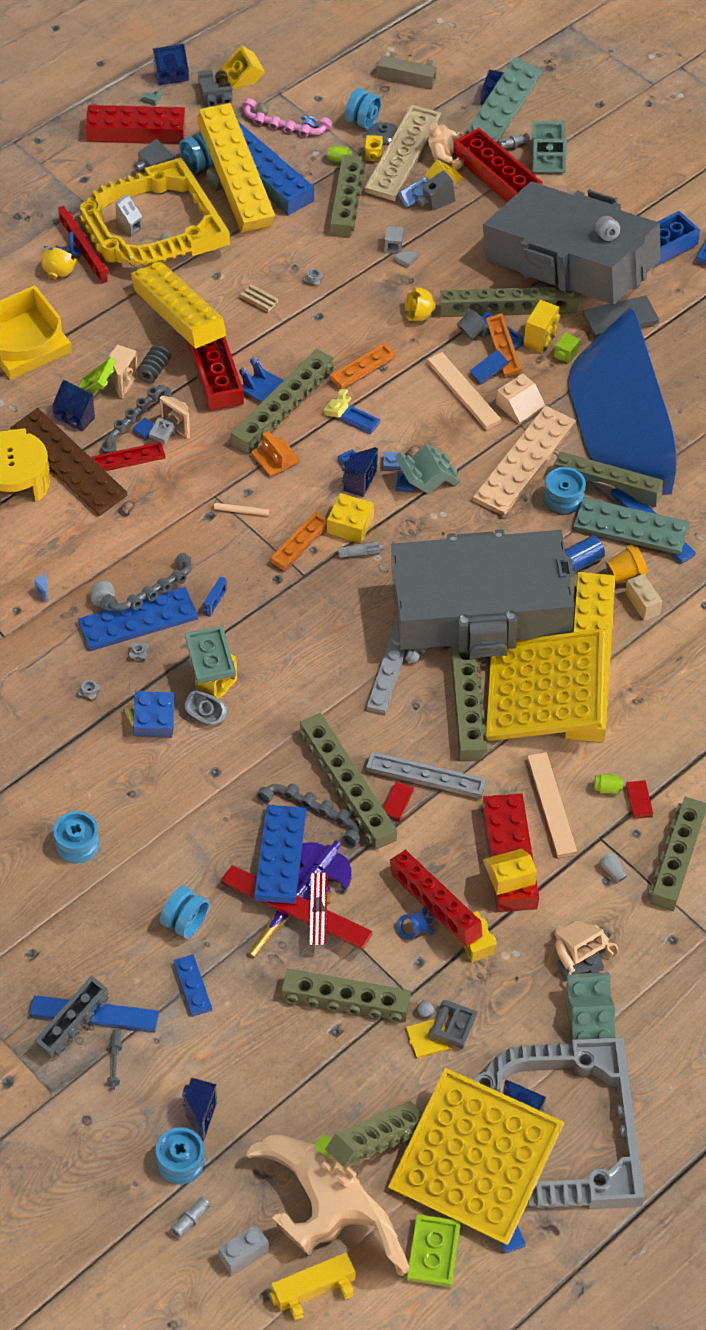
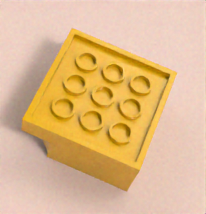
[0,285,72,380]

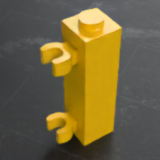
[269,1252,355,1321]

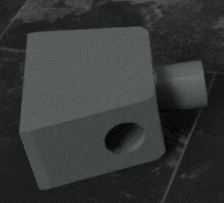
[134,139,175,173]
[416,170,455,210]

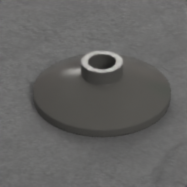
[368,122,398,145]

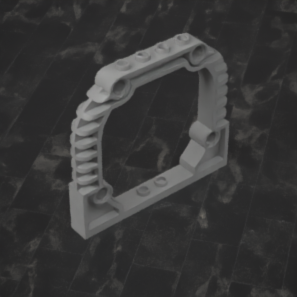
[474,1038,645,1209]

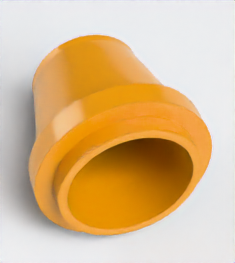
[606,545,648,585]

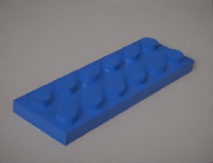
[78,587,198,651]
[254,805,307,904]

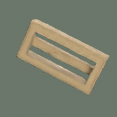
[240,284,278,313]

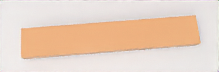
[428,352,501,430]
[527,752,577,858]

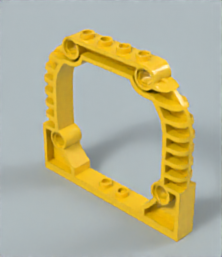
[79,157,231,266]

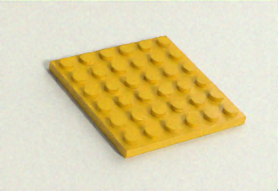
[486,629,605,741]
[388,1068,564,1245]

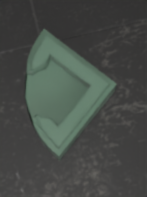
[141,91,163,106]

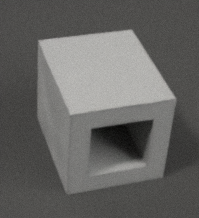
[385,226,403,253]

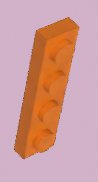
[486,313,522,378]
[330,343,395,389]
[270,512,327,571]

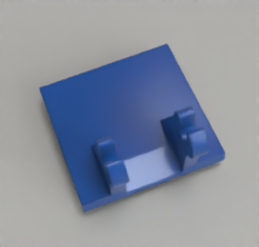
[239,357,284,403]

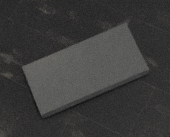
[582,295,659,338]

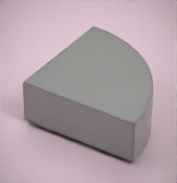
[394,251,418,267]

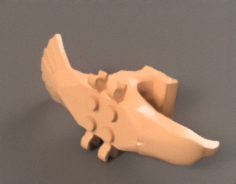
[246,1135,410,1277]

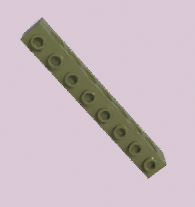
[439,287,579,317]
[231,348,334,454]
[450,645,487,761]
[298,713,397,850]

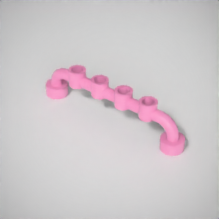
[242,98,332,138]

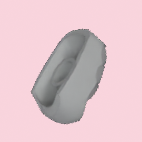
[185,690,228,725]

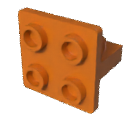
[251,431,300,476]

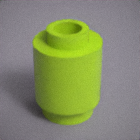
[327,145,352,163]
[594,774,623,794]

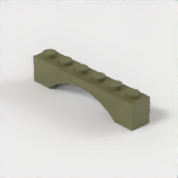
[554,451,663,507]

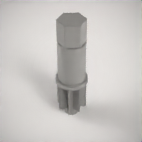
[338,542,383,558]

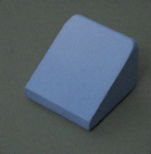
[34,574,49,603]

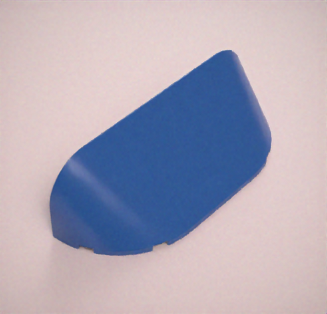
[569,308,677,495]

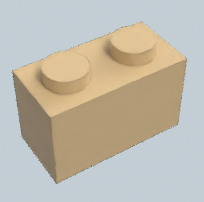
[625,574,663,621]

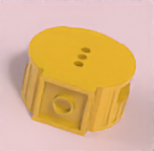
[0,428,51,502]

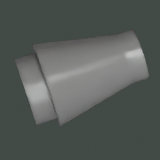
[599,852,627,883]

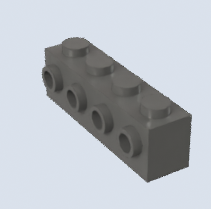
[34,975,109,1058]

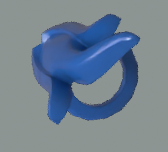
[44,232,80,257]
[397,907,434,940]

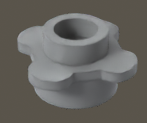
[304,269,324,285]
[129,642,149,661]
[78,680,101,700]

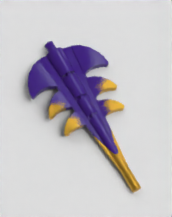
[248,840,352,958]

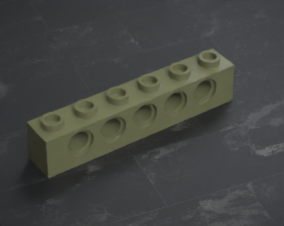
[330,155,365,238]
[649,797,706,911]
[282,968,411,1023]
[325,1101,423,1167]

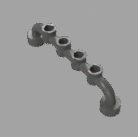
[102,385,172,454]
[101,553,192,611]
[256,783,360,847]

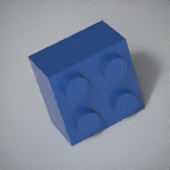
[133,691,174,738]

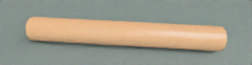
[214,503,269,516]

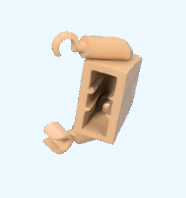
[428,123,464,170]
[555,921,618,975]

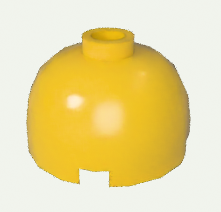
[41,247,77,279]
[405,287,435,321]

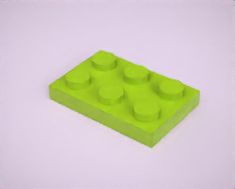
[70,357,116,406]
[407,1214,461,1288]

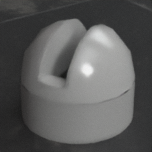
[417,999,436,1018]

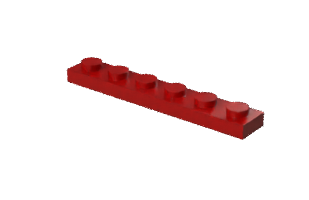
[58,206,109,284]

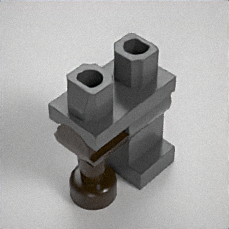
[198,70,233,107]

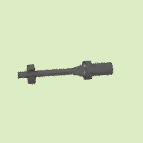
[107,1029,122,1090]

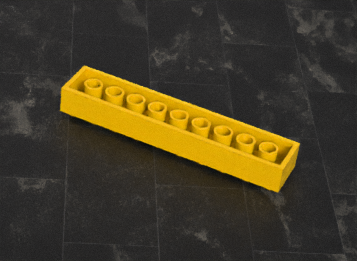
[565,572,615,743]

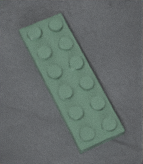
[466,57,543,142]
[574,498,690,555]

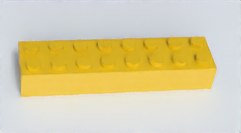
[197,103,275,233]
[131,262,227,348]

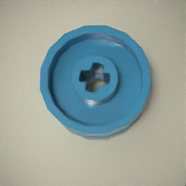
[345,87,382,129]
[179,131,214,174]
[544,467,586,514]
[53,811,100,864]
[160,885,210,939]
[156,1127,205,1185]

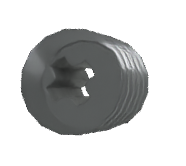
[137,345,171,384]

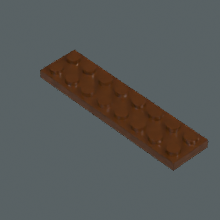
[10,408,128,516]

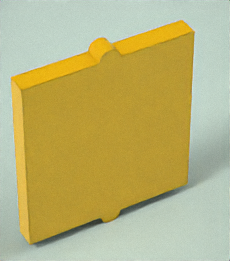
[406,1019,452,1059]

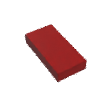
[626,780,654,819]
[383,781,414,822]

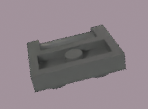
[427,1000,478,1049]

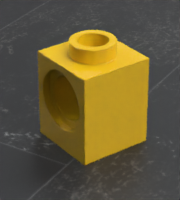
[365,135,383,162]

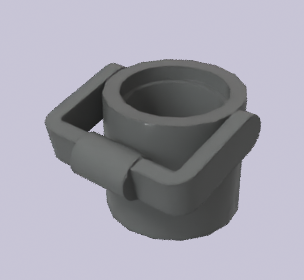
[457,309,489,340]

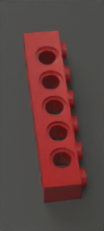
[390,849,483,947]

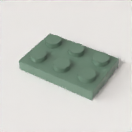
[185,626,236,684]

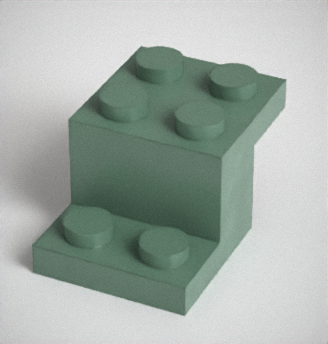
[531,121,567,172]
[395,444,461,494]
[567,972,615,1040]

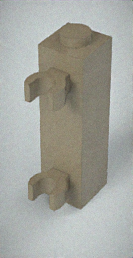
[375,52,437,89]

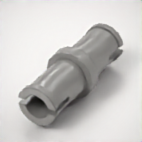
[497,133,530,149]
[170,1197,211,1238]

